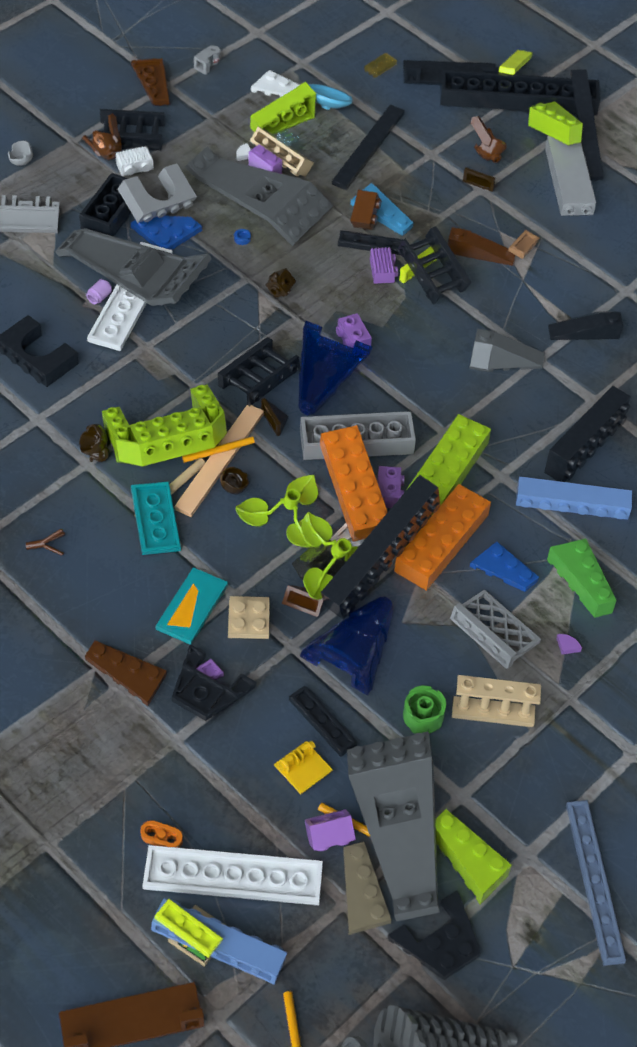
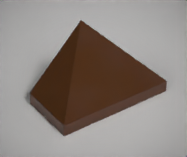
[282,585,324,617]

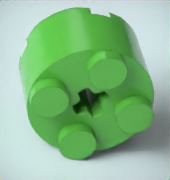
[403,685,446,734]

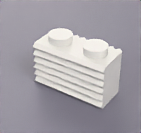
[116,146,153,176]

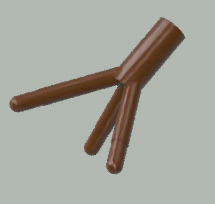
[26,529,65,556]

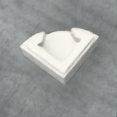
[237,143,251,161]

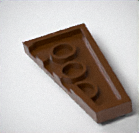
[131,58,169,106]
[85,640,167,706]

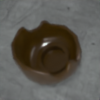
[220,466,250,494]

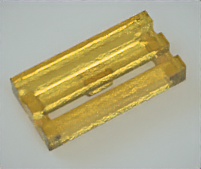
[364,53,397,78]

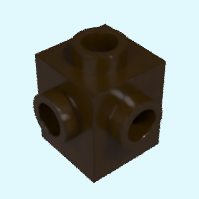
[265,268,296,298]

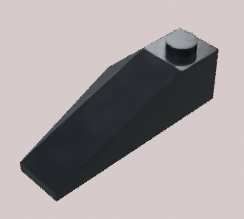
[548,311,623,340]

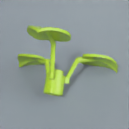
[236,475,318,548]
[301,512,358,600]

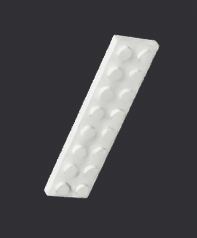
[87,242,173,351]
[143,845,323,905]

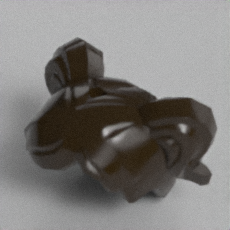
[79,424,109,462]

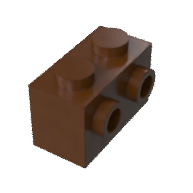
[350,190,382,230]

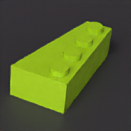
[250,82,316,134]
[528,102,583,145]
[435,809,512,905]

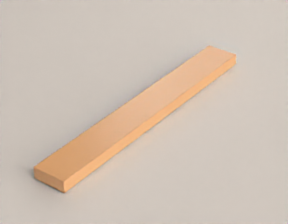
[175,405,264,517]

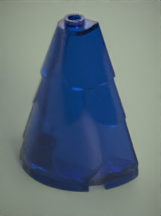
[298,321,373,415]
[300,596,393,696]

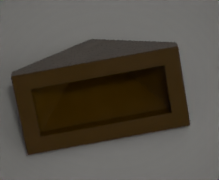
[463,167,496,192]
[261,398,289,436]

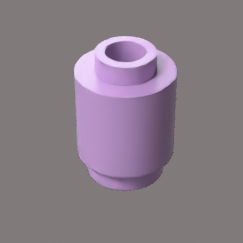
[86,279,112,304]

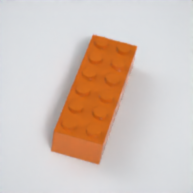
[320,425,388,542]
[394,484,491,591]

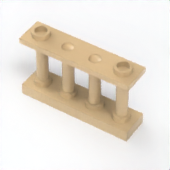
[452,675,541,727]

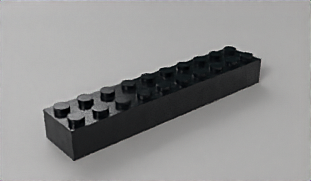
[440,69,600,116]

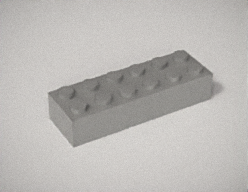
[300,411,416,460]

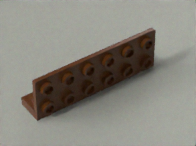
[59,982,204,1047]

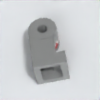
[194,46,220,75]

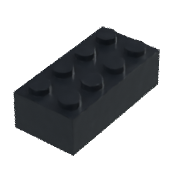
[79,173,131,236]

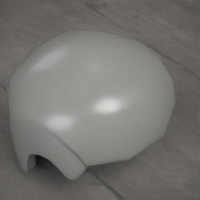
[8,141,33,166]

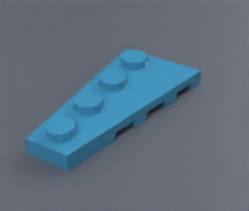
[351,183,413,236]

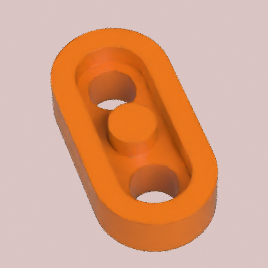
[140,820,183,848]

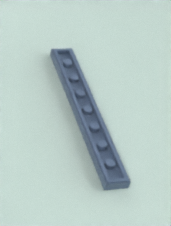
[566,800,626,966]

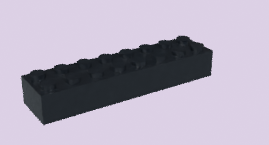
[321,475,441,619]

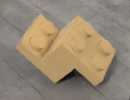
[228,596,269,639]

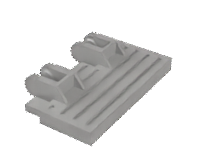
[0,195,60,233]

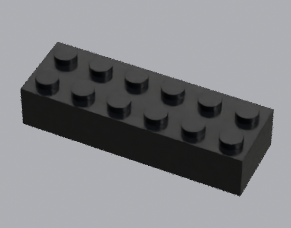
[544,386,631,482]

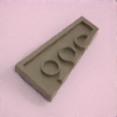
[343,842,391,935]

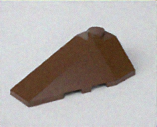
[448,227,515,266]

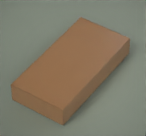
[508,230,540,259]

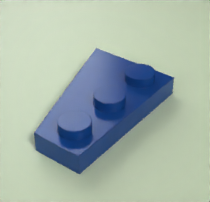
[469,542,539,592]

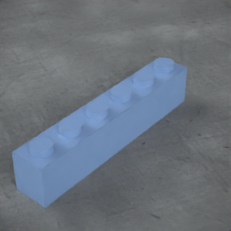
[516,477,632,520]
[151,898,287,985]

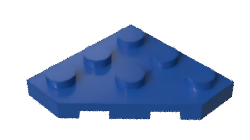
[131,216,202,250]

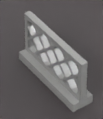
[450,590,541,669]

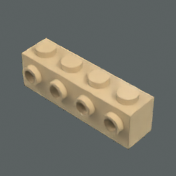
[250,127,314,177]

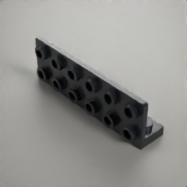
[403,60,499,84]

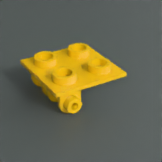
[274,741,333,794]

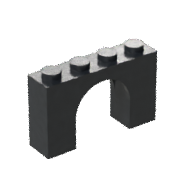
[0,315,79,387]

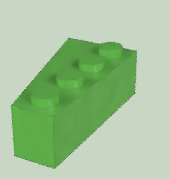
[547,538,616,618]

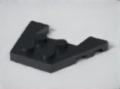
[172,644,256,721]
[387,890,481,980]

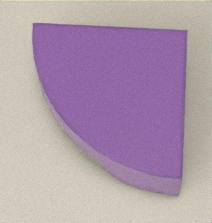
[557,634,582,654]
[196,659,224,679]

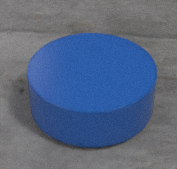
[234,229,251,245]

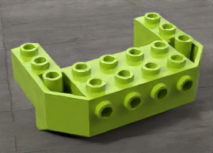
[102,384,227,466]

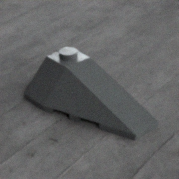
[470,329,545,372]

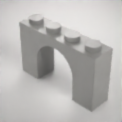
[118,163,197,223]

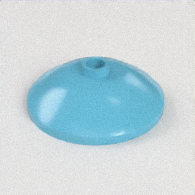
[308,84,353,110]

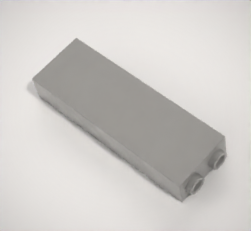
[545,136,596,216]

